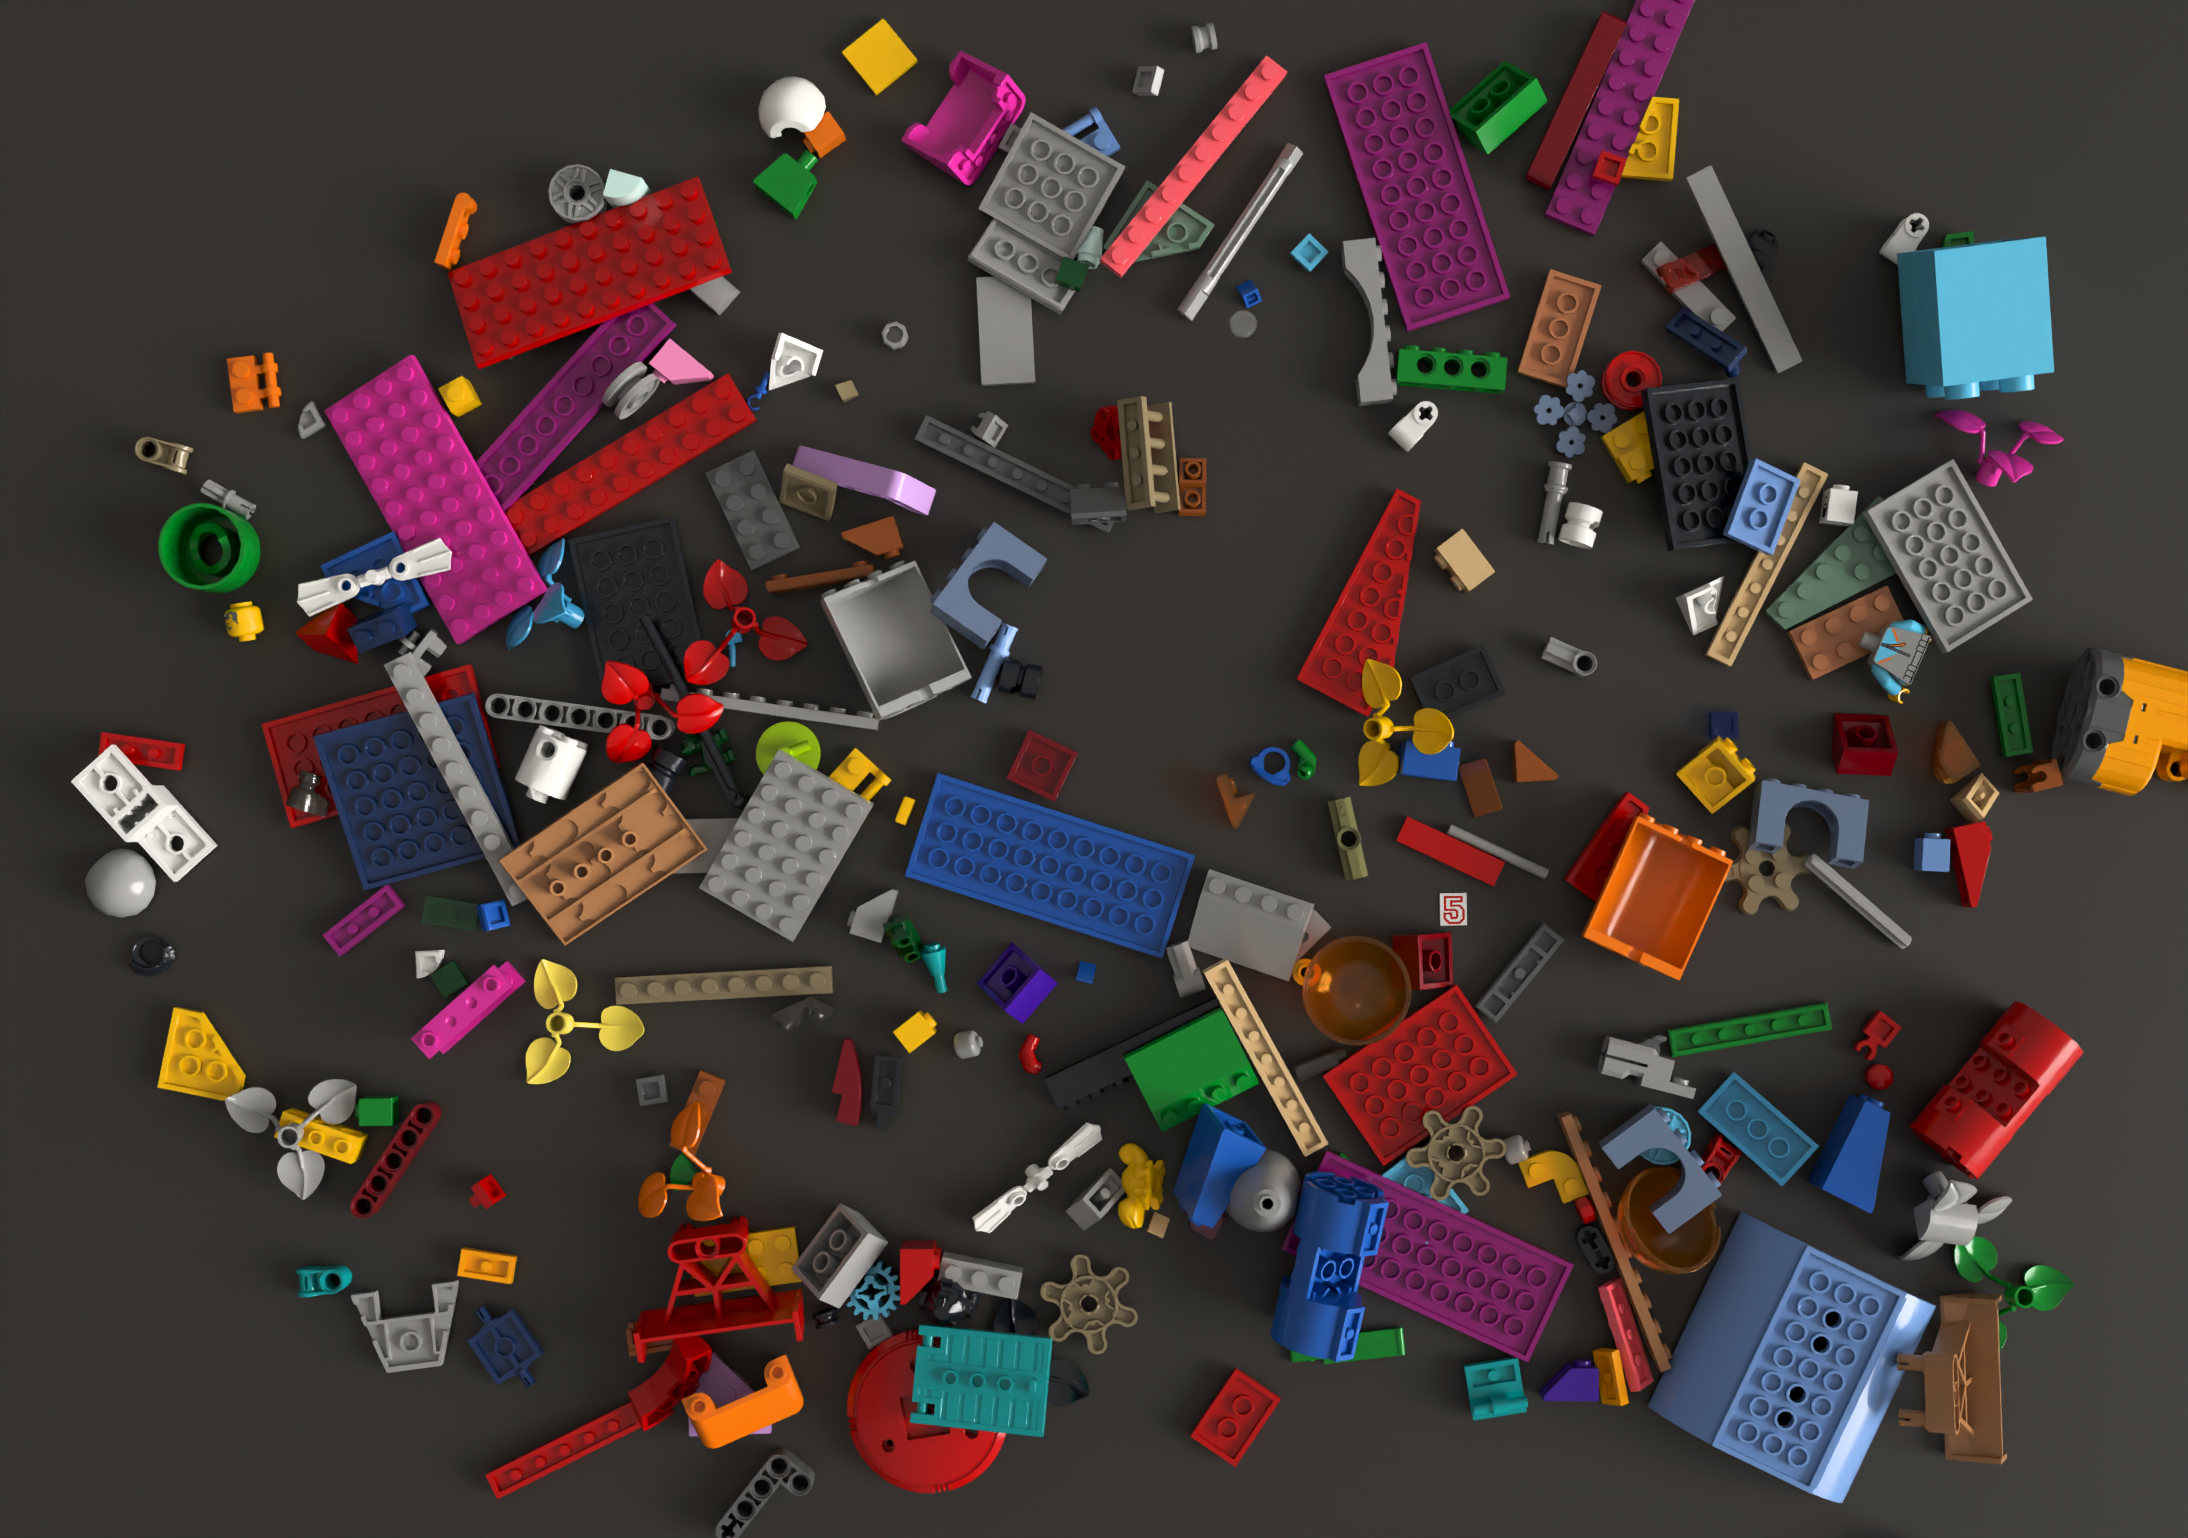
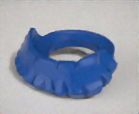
[1249,747,1291,786]

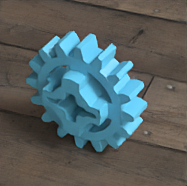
[847,1261,900,1321]

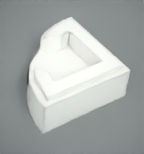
[415,949,445,978]

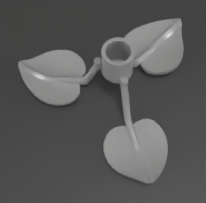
[225,1079,357,1200]
[1897,1171,2012,1260]

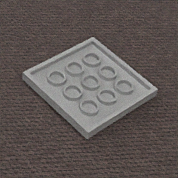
[978,112,1125,260]

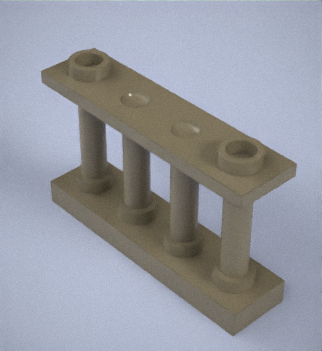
[1117,396,1181,513]

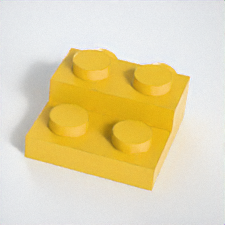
[1601,411,1654,484]
[1676,736,1756,814]

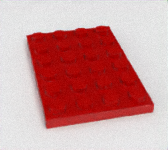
[1322,984,1518,1166]

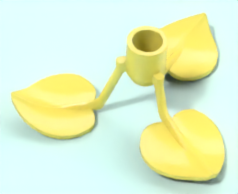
[526,959,644,1084]

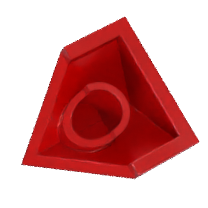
[296,603,358,664]

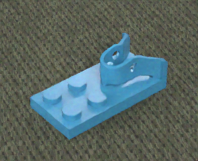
[1698,1072,1819,1187]

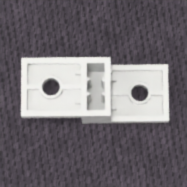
[71,745,218,882]

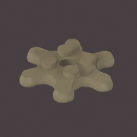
[1724,822,1811,915]
[1406,1105,1506,1201]
[1040,1254,1138,1354]

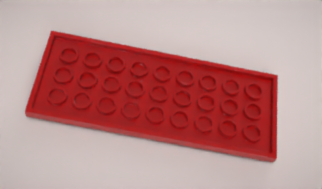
[447,176,732,369]

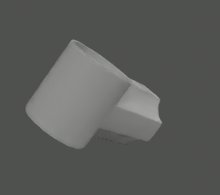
[1541,637,1597,677]
[1166,940,1206,998]

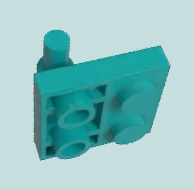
[1463,1356,1528,1421]

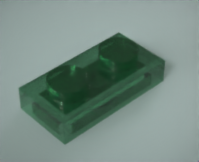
[422,895,481,931]

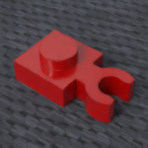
[1853,1010,1902,1060]

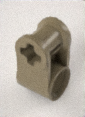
[135,437,193,474]

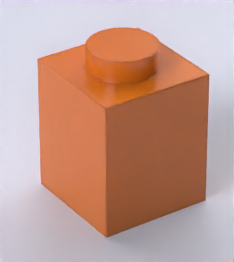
[802,111,846,158]

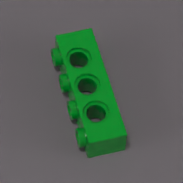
[1394,345,1507,394]

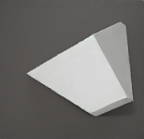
[768,333,823,391]
[1676,576,1724,635]

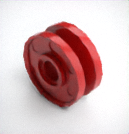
[1600,350,1662,411]

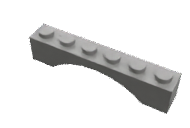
[1340,238,1397,406]

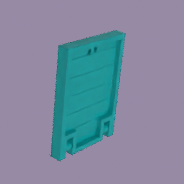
[910,1324,1053,1437]

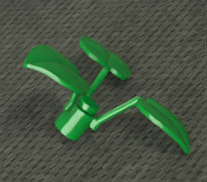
[1953,1236,2074,1350]

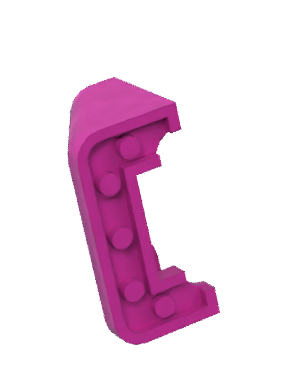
[901,51,1026,185]

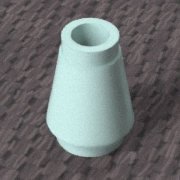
[1076,226,1104,269]

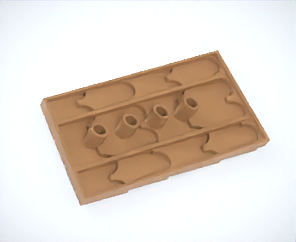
[498,763,708,946]

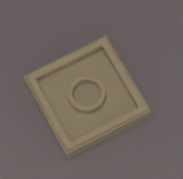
[779,464,838,521]

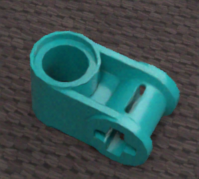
[296,1265,352,1297]

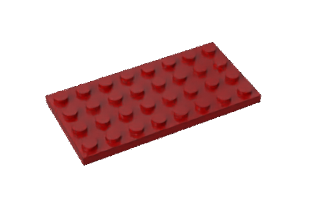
[261,664,501,828]

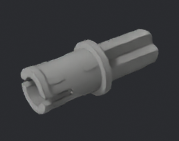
[201,480,256,520]

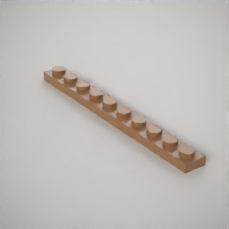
[1557,1111,1672,1372]

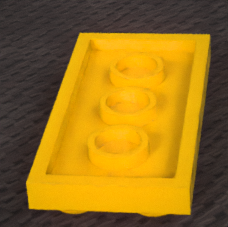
[692,1226,802,1297]

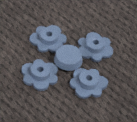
[1533,370,1617,458]

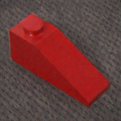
[1945,821,1992,908]

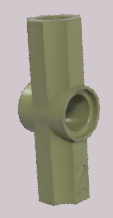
[1327,797,1368,881]

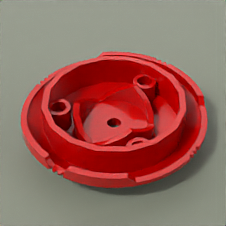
[847,1328,1006,1493]

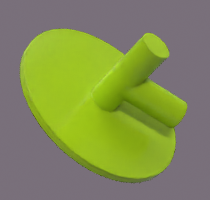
[756,721,821,775]

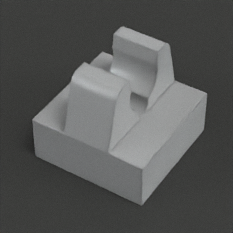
[971,411,1008,448]

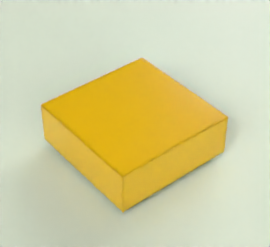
[895,796,916,825]

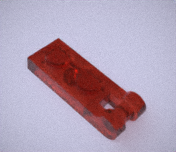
[1656,244,1727,294]

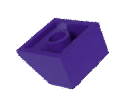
[977,942,1058,1024]

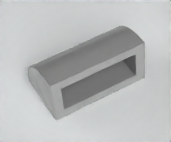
[689,276,740,316]
[1913,1199,1978,1246]

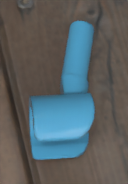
[725,629,743,667]

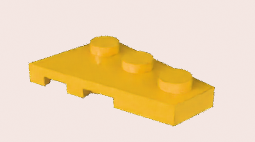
[1621,97,1679,182]

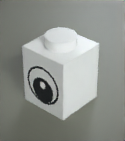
[1819,485,1858,527]

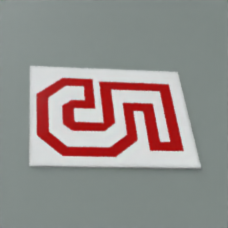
[1440,893,1467,926]

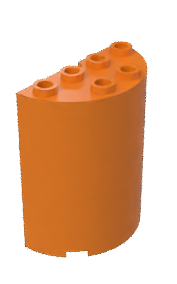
[1581,812,1733,981]

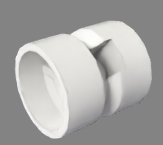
[1558,502,1603,549]

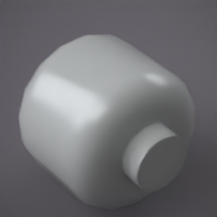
[953,1030,983,1059]
[1503,1135,1531,1165]

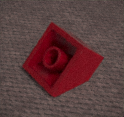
[1832,713,1898,776]
[1392,932,1454,990]

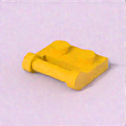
[829,748,891,801]

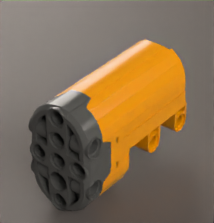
[2051,647,2188,796]

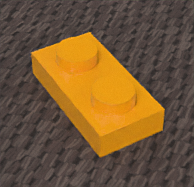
[457,1247,517,1284]
[1592,1348,1629,1406]

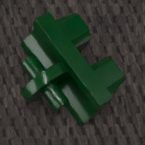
[883,914,924,963]

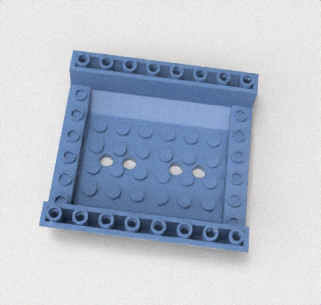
[1648,1211,1936,1503]

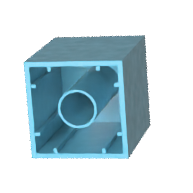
[1897,236,2054,400]

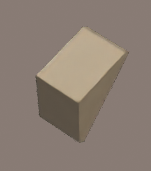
[1949,773,1999,821]

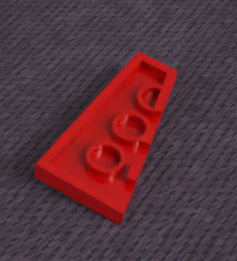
[1563,791,1650,903]

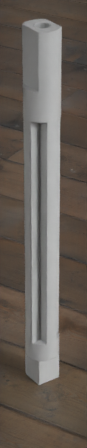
[1177,143,1303,321]

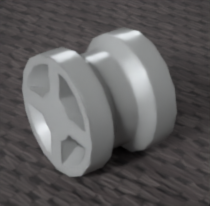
[1191,22,1217,53]

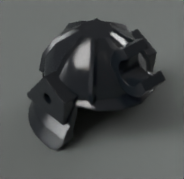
[919,1278,980,1326]

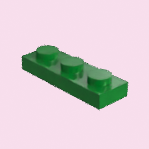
[1990,673,2033,757]

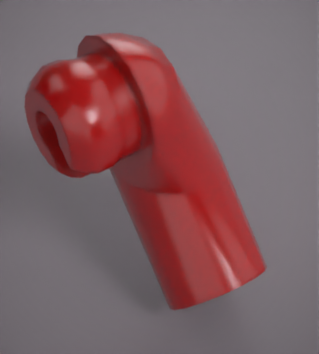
[1019,1033,1042,1075]

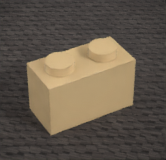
[1434,529,1495,593]

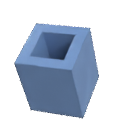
[1913,833,1950,872]

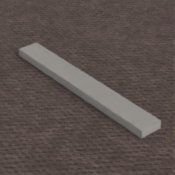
[1685,165,1803,374]

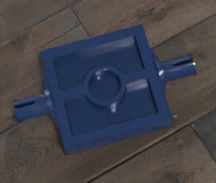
[467,1306,544,1388]

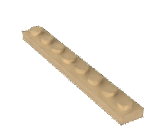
[1705,462,1828,667]
[1203,957,1328,1157]

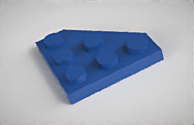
[321,531,430,614]

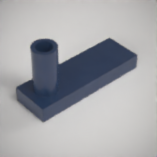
[1666,307,1747,378]

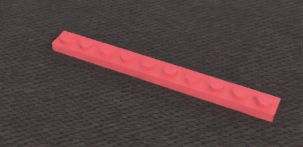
[1100,55,1287,278]

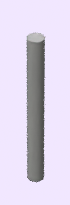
[1446,824,1549,879]

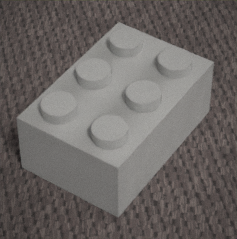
[791,1203,888,1309]

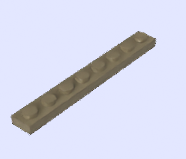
[615,966,833,1005]

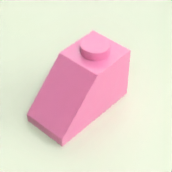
[649,339,715,385]

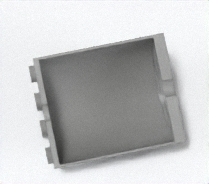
[820,560,972,721]

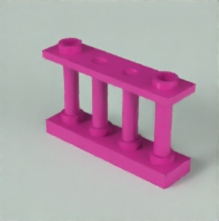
[411,961,526,1059]

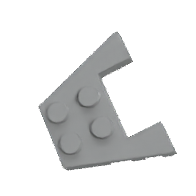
[351,1280,459,1373]

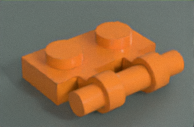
[227,353,281,414]

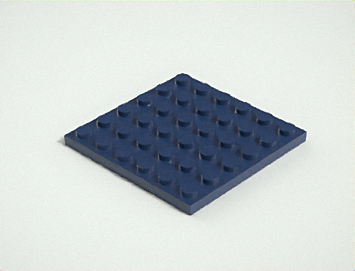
[313,692,522,891]

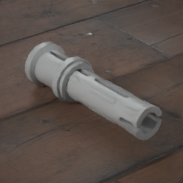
[1537,461,1572,545]

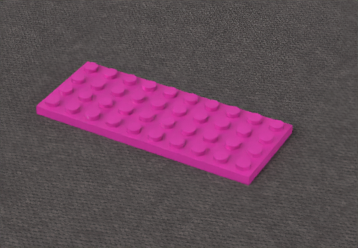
[324,355,547,644]

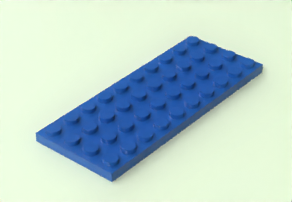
[905,773,1195,958]

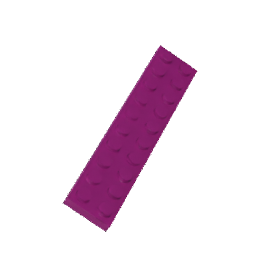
[1544,0,1695,237]
[476,303,677,513]

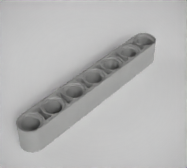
[485,694,675,740]

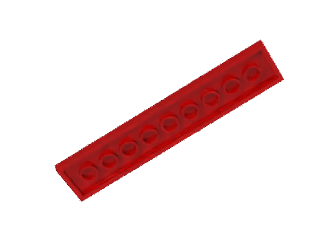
[505,374,757,557]

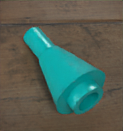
[920,942,948,993]

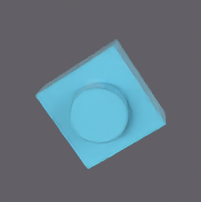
[1290,233,1329,273]

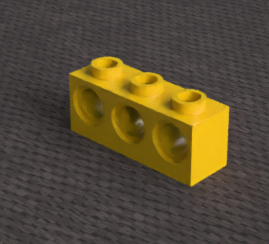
[274,1108,369,1164]

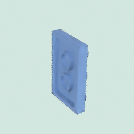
[1723,458,1801,556]

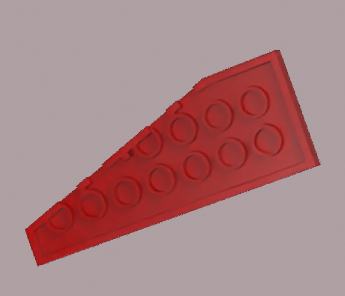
[1296,488,1421,717]

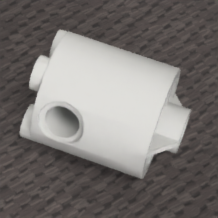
[515,725,588,804]

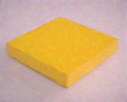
[842,18,918,96]

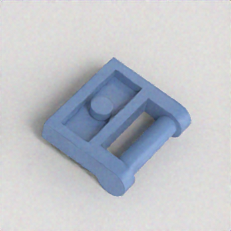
[1063,106,1120,157]

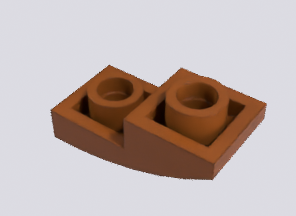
[1178,458,1206,516]

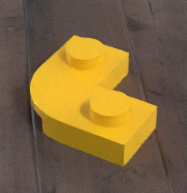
[1518,1150,1589,1204]

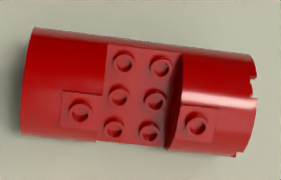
[1909,1001,2083,1180]

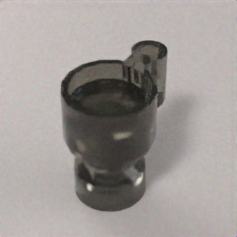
[286,770,331,817]

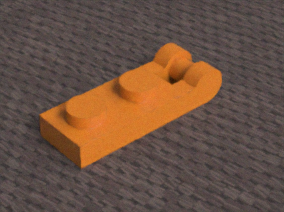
[434,192,477,271]

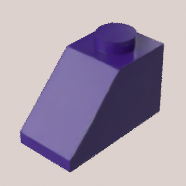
[1540,1358,1599,1401]

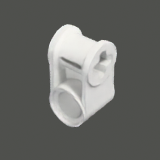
[1879,213,1929,265]
[1388,401,1438,452]

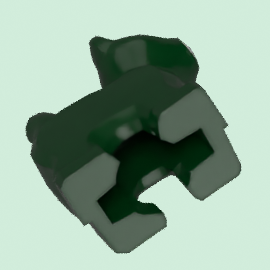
[680,728,736,777]

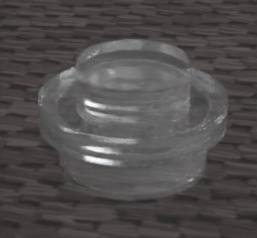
[1230,310,1257,338]

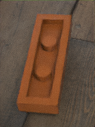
[669,1070,726,1155]

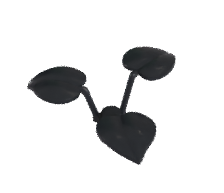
[994,1298,1089,1406]

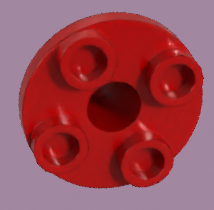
[1090,405,1122,461]

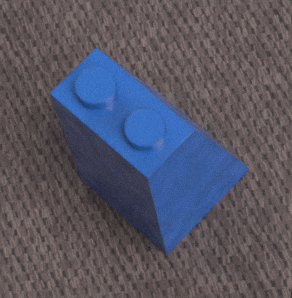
[1807,1094,1890,1214]
[1172,1103,1267,1229]

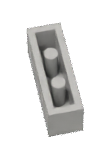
[938,1251,1023,1300]

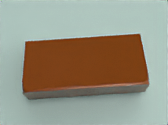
[1458,758,1502,818]

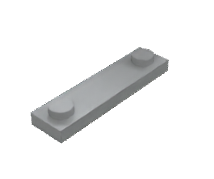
[1640,241,1736,331]

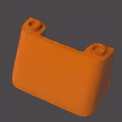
[682,1354,804,1449]

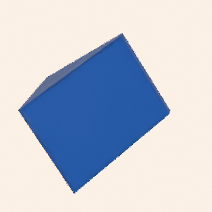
[1236,279,1262,309]
[1076,961,1097,984]

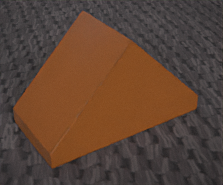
[1511,740,1559,783]

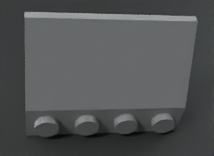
[1188,869,1315,981]

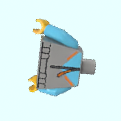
[1858,619,1932,704]

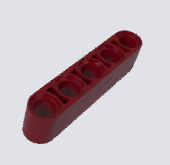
[350,1101,442,1219]

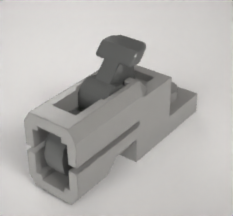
[1597,1033,1696,1099]

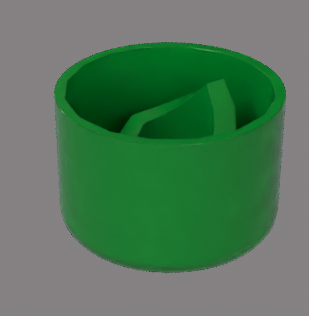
[158,503,261,593]

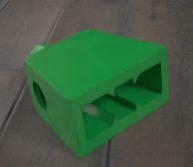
[753,150,818,220]

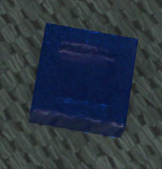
[1709,712,1739,739]

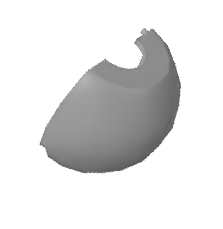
[85,848,156,918]

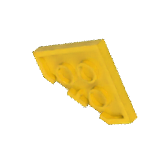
[157,1007,246,1101]

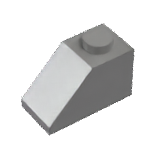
[847,889,899,943]
[1066,1167,1125,1231]

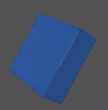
[476,899,510,932]

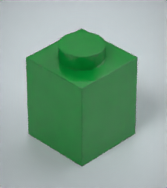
[355,1095,399,1126]

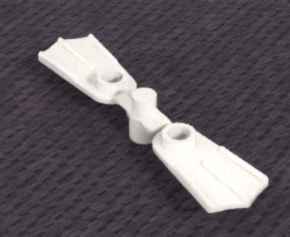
[297,538,452,616]
[972,1123,1102,1233]

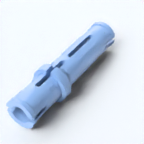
[970,622,1018,703]

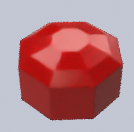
[1865,1063,1893,1090]
[1574,1196,1596,1224]

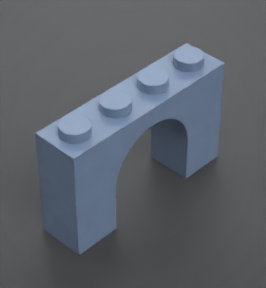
[930,522,1047,650]
[1748,778,1869,869]
[1599,1104,1722,1234]

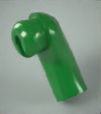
[1291,739,1317,780]

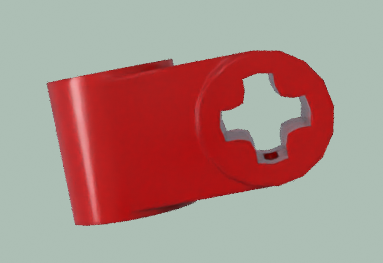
[1700,1133,1742,1184]

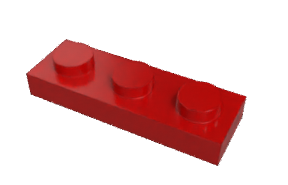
[98,732,185,771]

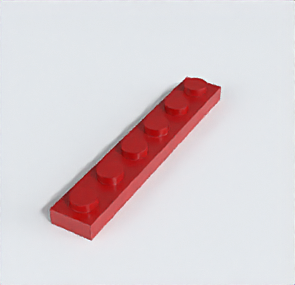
[485,1401,641,1499]

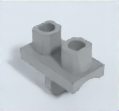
[398,628,447,676]

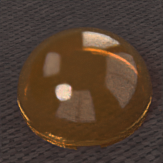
[1302,936,1412,1046]
[1617,1167,1721,1275]

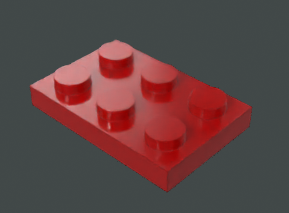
[1190,1367,1281,1467]

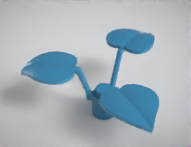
[506,538,585,650]

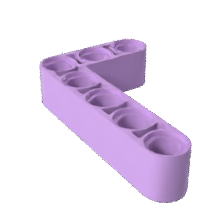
[792,445,936,516]

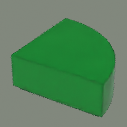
[670,1153,697,1192]

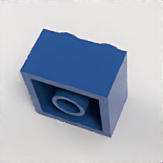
[1397,737,1461,782]

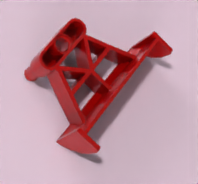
[633,1216,804,1363]

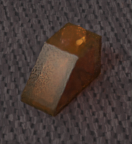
[1930,720,1981,784]

